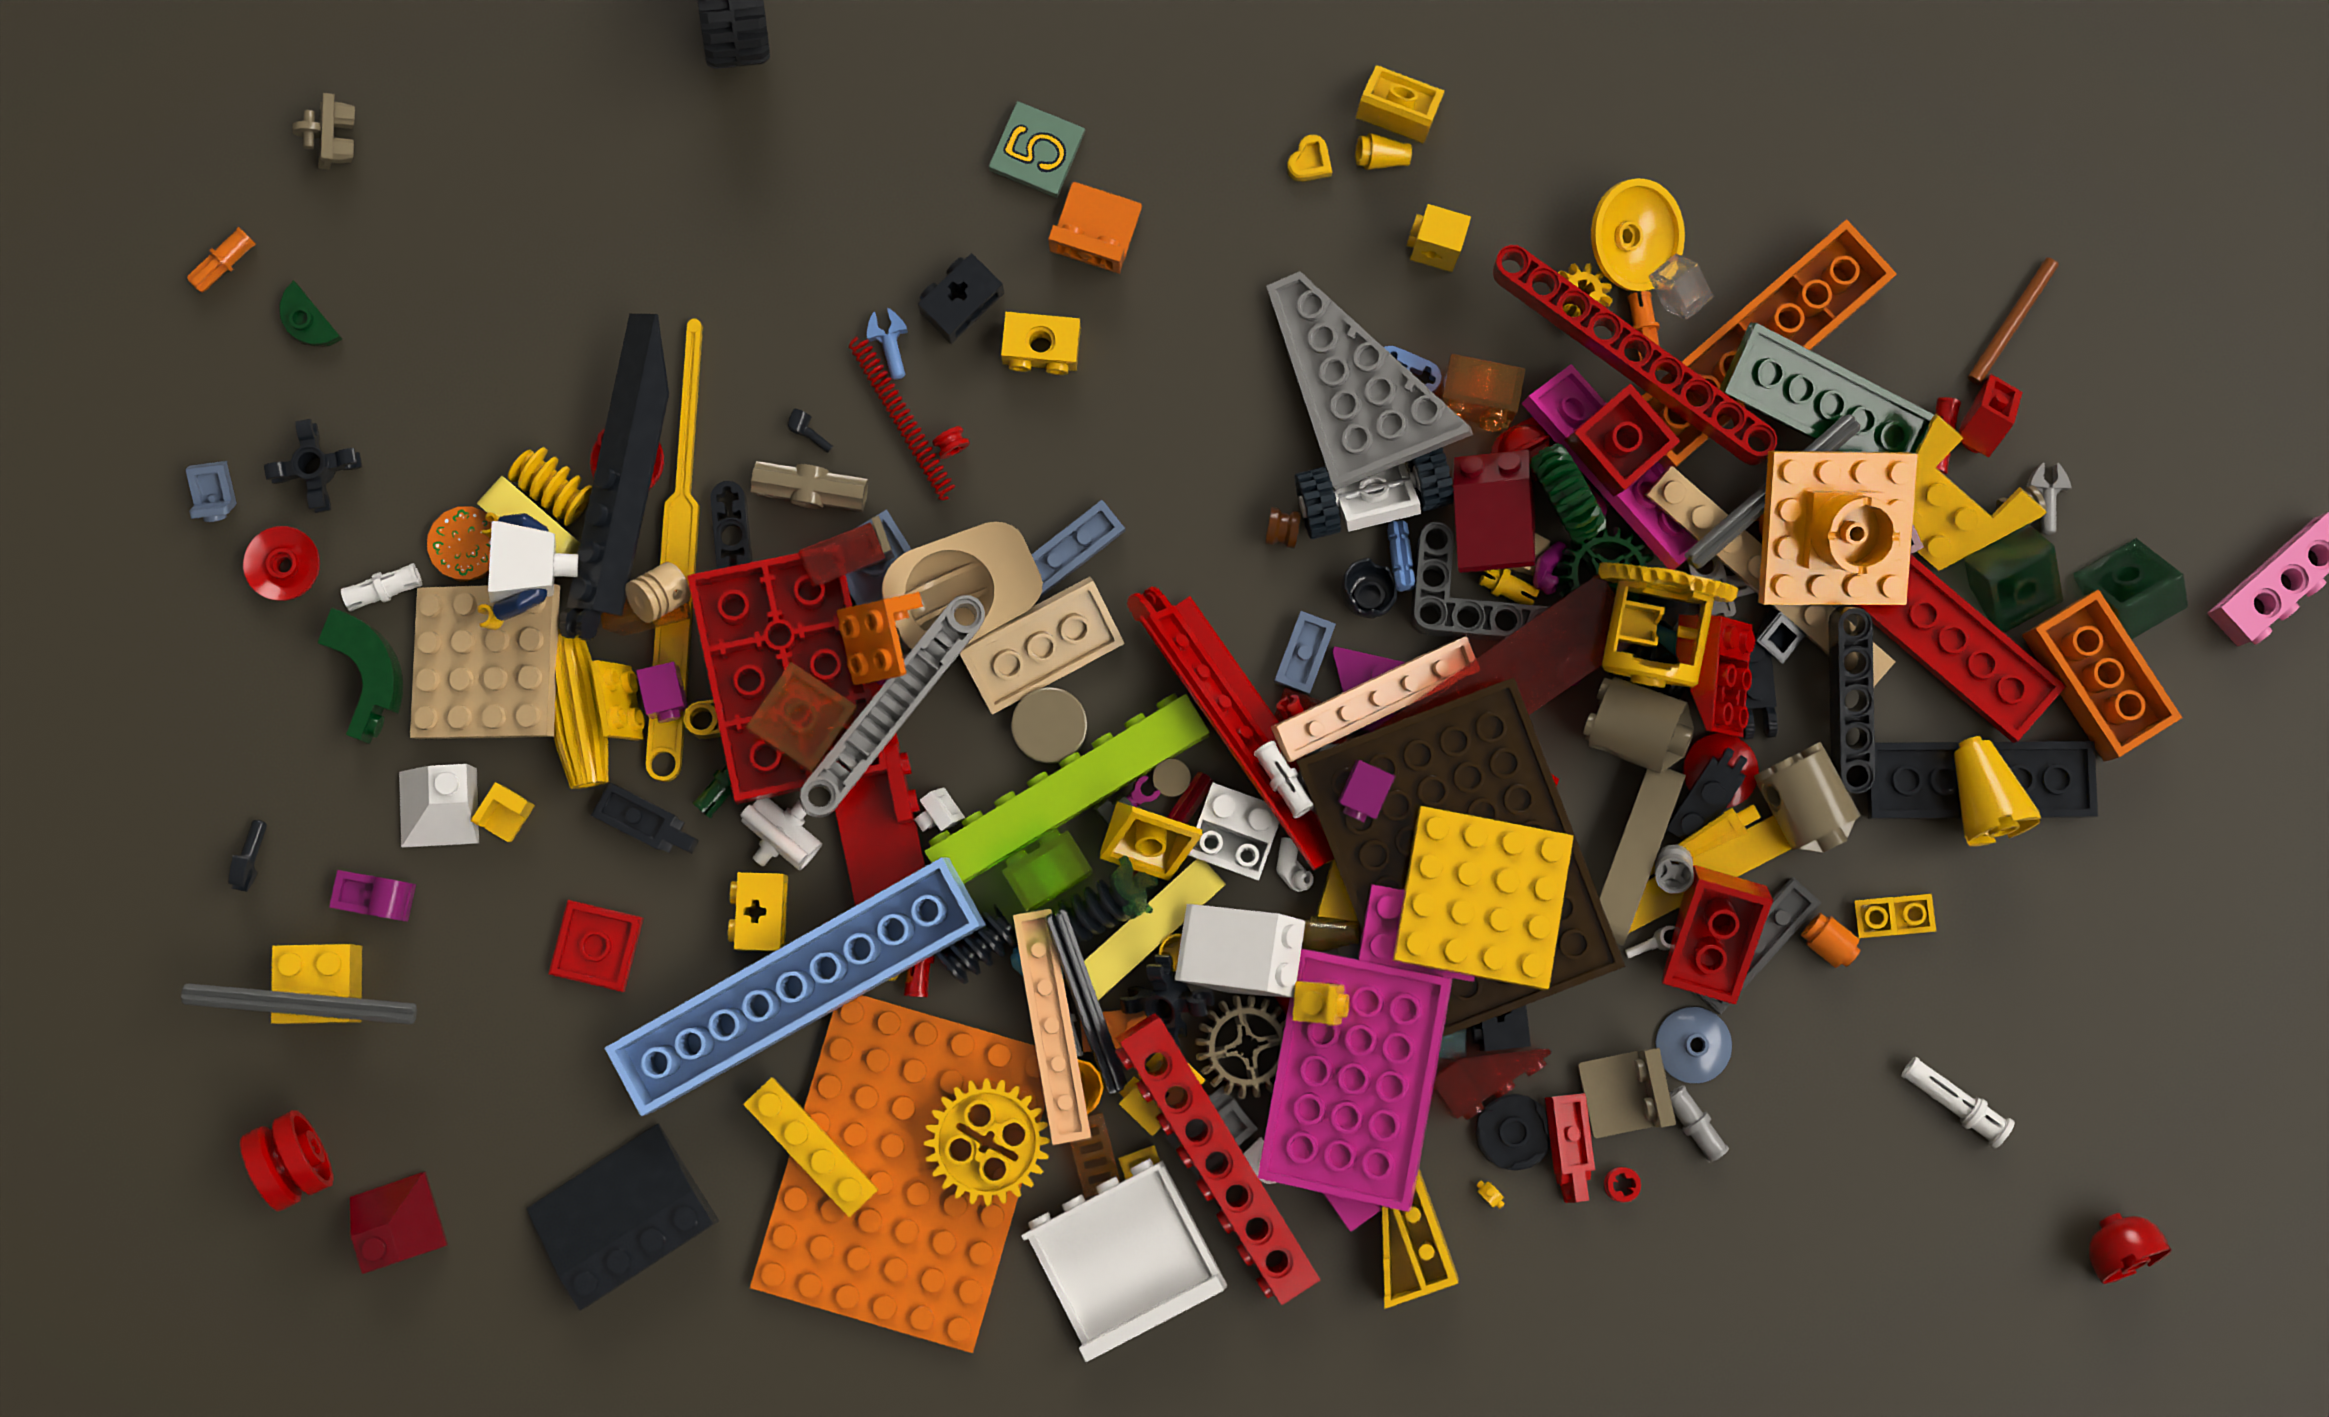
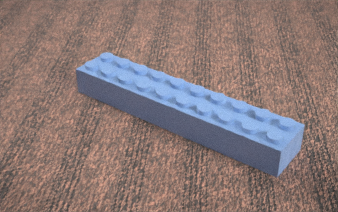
[605,857,986,1116]

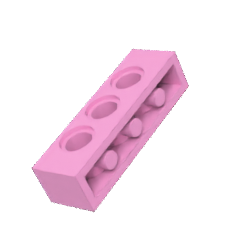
[2207,512,2329,647]

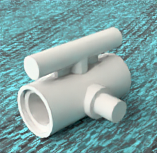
[740,798,823,871]

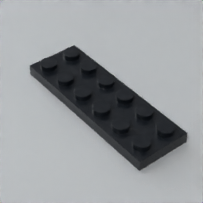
[1867,741,2098,819]

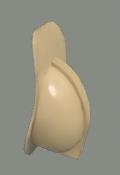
[882,522,1043,649]

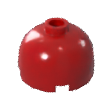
[2089,1213,2172,1284]

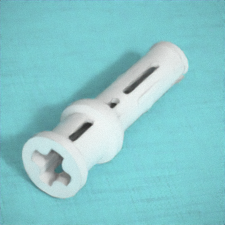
[1901,1057,2015,1149]

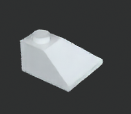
[399,764,479,848]

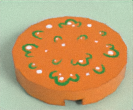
[427,506,492,582]

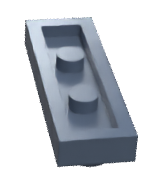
[1031,500,1125,597]

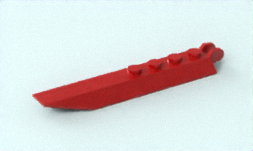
[1126,586,1334,870]

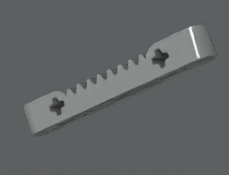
[800,595,985,818]

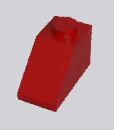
[1958,373,2023,458]

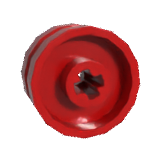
[240,1110,334,1212]

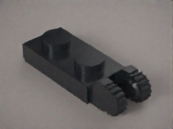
[1743,633,1778,739]

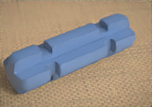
[1387,520,1416,592]

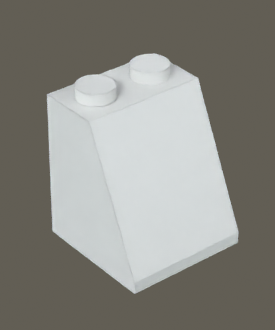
[1175,904,1305,998]

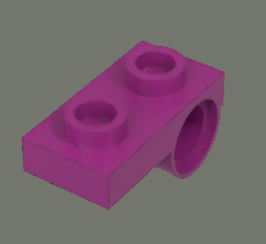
[329,870,416,922]

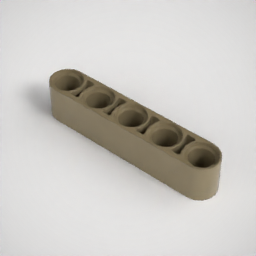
[1599,769,1686,946]

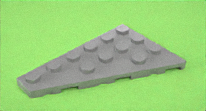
[1267,271,1473,490]

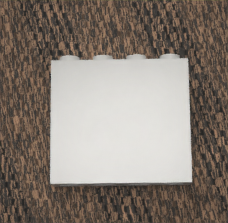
[1022,1159,1227,1362]

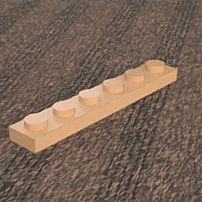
[1271,636,1480,762]
[1013,909,1091,1146]

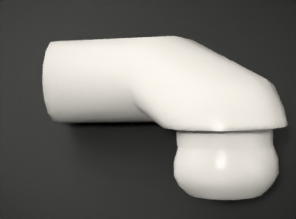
[1276,837,1314,892]

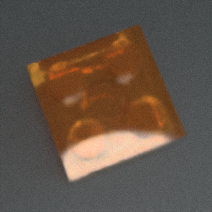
[1438,354,1526,432]
[746,662,856,774]

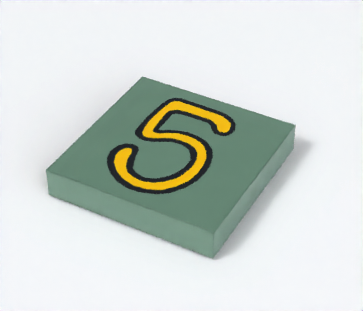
[989,101,1085,198]

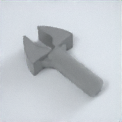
[2026,463,2071,535]

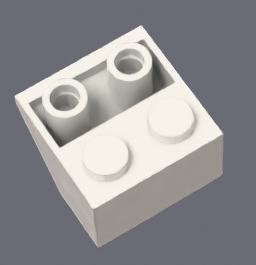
[1188,782,1279,881]

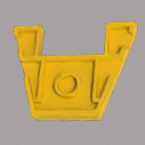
[1913,414,2047,571]

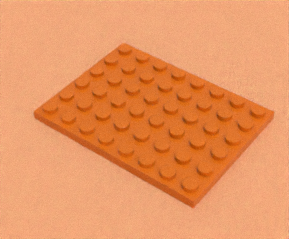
[750,995,1045,1353]

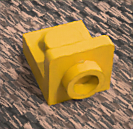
[1293,981,1349,1026]

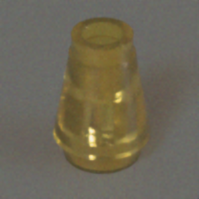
[1302,915,1360,952]

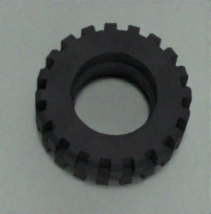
[697,0,770,69]

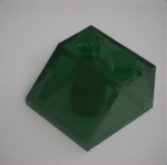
[1964,524,2064,633]
[2074,538,2188,640]

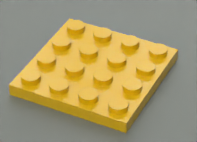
[1393,806,1574,990]

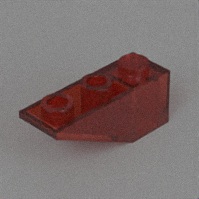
[1433,1048,1552,1120]

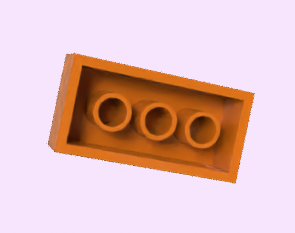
[2022,589,2183,762]

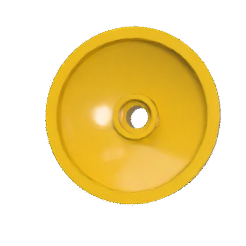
[1591,178,1685,291]

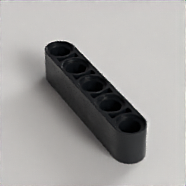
[1828,605,1875,794]

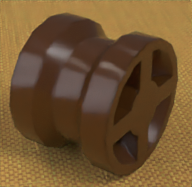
[1265,507,1301,549]

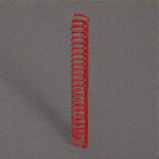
[848,337,956,501]

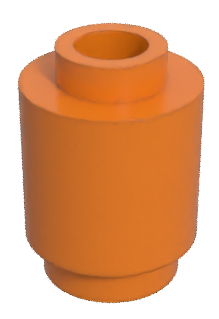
[1801,913,1861,968]

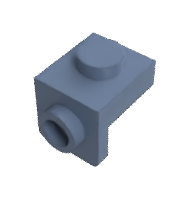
[185,461,237,522]

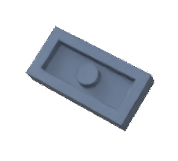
[1274,611,1336,696]

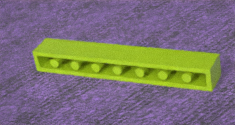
[925,693,1210,884]

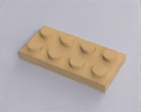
[960,576,1125,715]

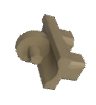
[292,93,355,170]

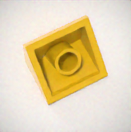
[1356,65,1444,144]
[1100,801,1202,881]

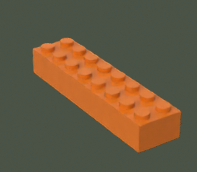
[1642,219,1897,469]

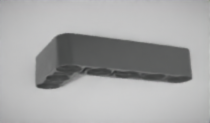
[1410,522,1599,648]

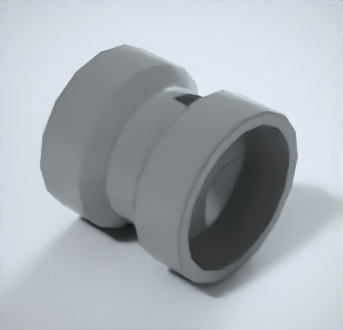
[1655,845,1694,894]

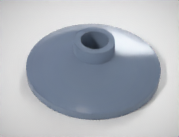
[1655,1007,1732,1083]

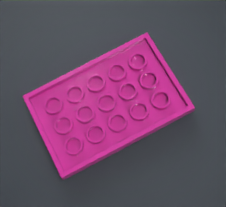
[1258,948,1453,1212]

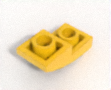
[1854,894,1936,938]

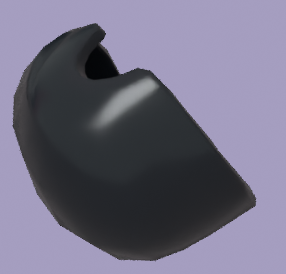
[1340,558,1397,619]

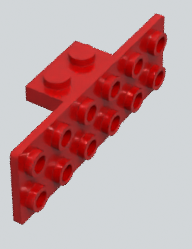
[835,681,926,906]

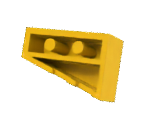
[1382,1169,1459,1309]

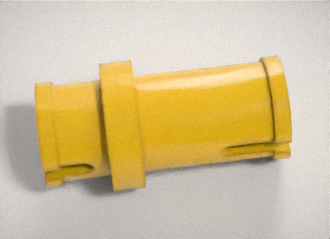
[1478,568,1540,605]

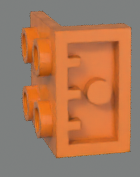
[1048,182,1142,274]
[837,592,923,685]

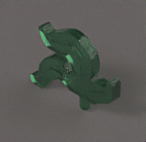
[1113,855,1158,919]

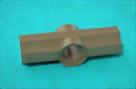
[751,461,868,512]

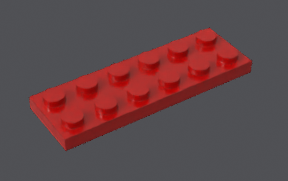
[1852,555,2066,743]

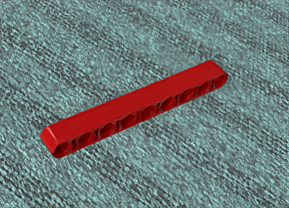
[1493,245,1777,465]

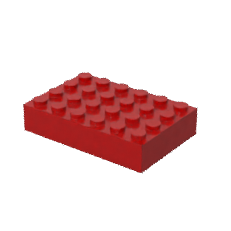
[687,545,887,805]

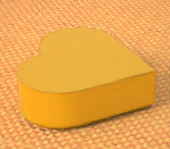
[1287,135,1332,182]

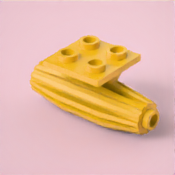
[554,628,645,789]

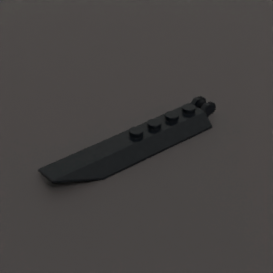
[559,313,669,640]

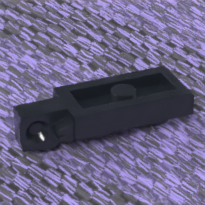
[591,782,699,854]

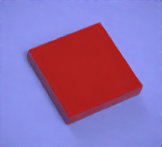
[548,900,644,992]

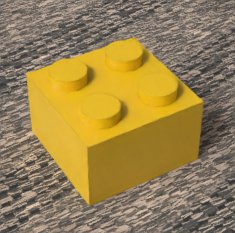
[271,944,362,1024]

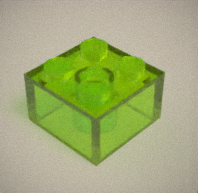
[1002,829,1093,913]

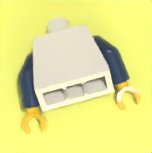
[477,512,578,630]

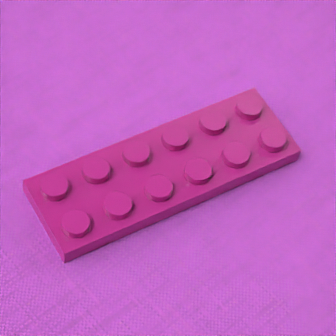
[1521,364,1698,570]

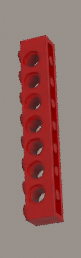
[1115,1013,1320,1306]

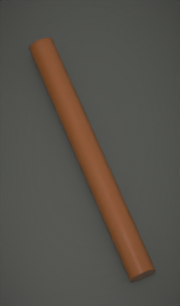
[1968,257,2059,385]

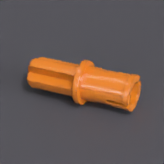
[187,227,256,292]
[1627,291,1660,361]

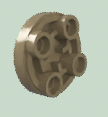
[1011,687,1087,764]

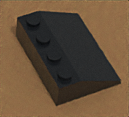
[526,1124,719,1311]

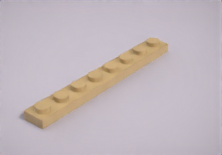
[1644,466,1896,686]

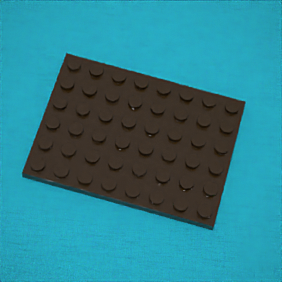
[1296,677,1625,1037]

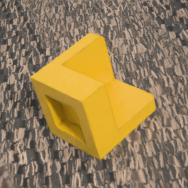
[471,782,535,842]

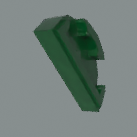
[280,280,343,346]

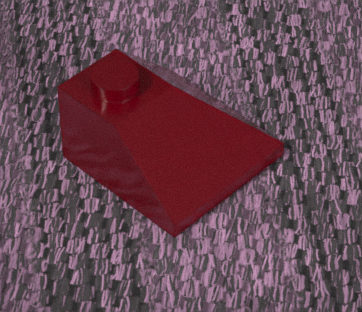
[350,1171,448,1274]

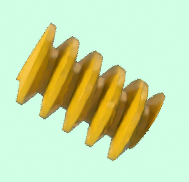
[507,447,592,526]

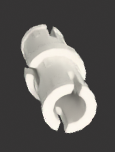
[341,563,422,612]
[1254,741,1314,819]

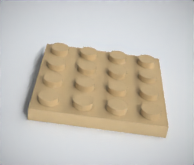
[410,584,560,739]

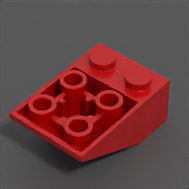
[1676,615,1755,737]

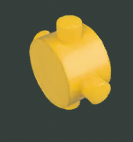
[1476,1180,1505,1209]

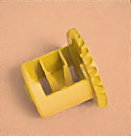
[1598,563,1738,688]

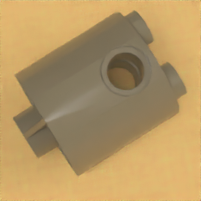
[1583,677,1694,773]
[1754,742,1861,854]

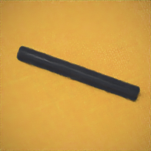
[1045,910,1127,1094]

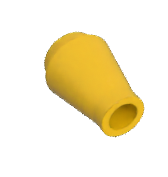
[1355,133,1412,170]

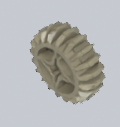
[1195,995,1286,1099]

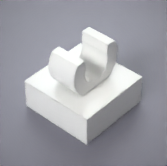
[915,787,965,831]

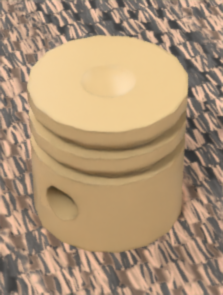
[625,562,691,623]

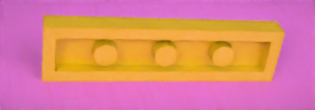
[743,1077,879,1217]

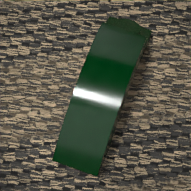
[317,608,403,744]

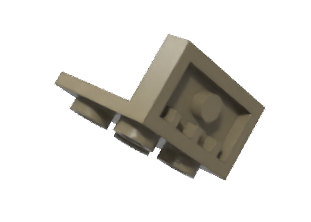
[1577,1048,1676,1138]

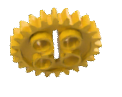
[924,1078,1051,1206]

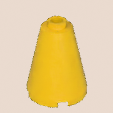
[1954,736,2041,846]

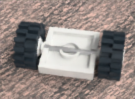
[1294,447,1454,540]

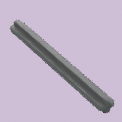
[1685,414,1860,569]
[181,983,417,1024]

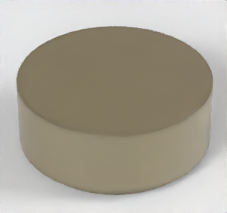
[1153,759,1191,798]

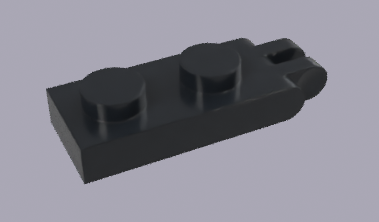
[1666,747,1748,840]

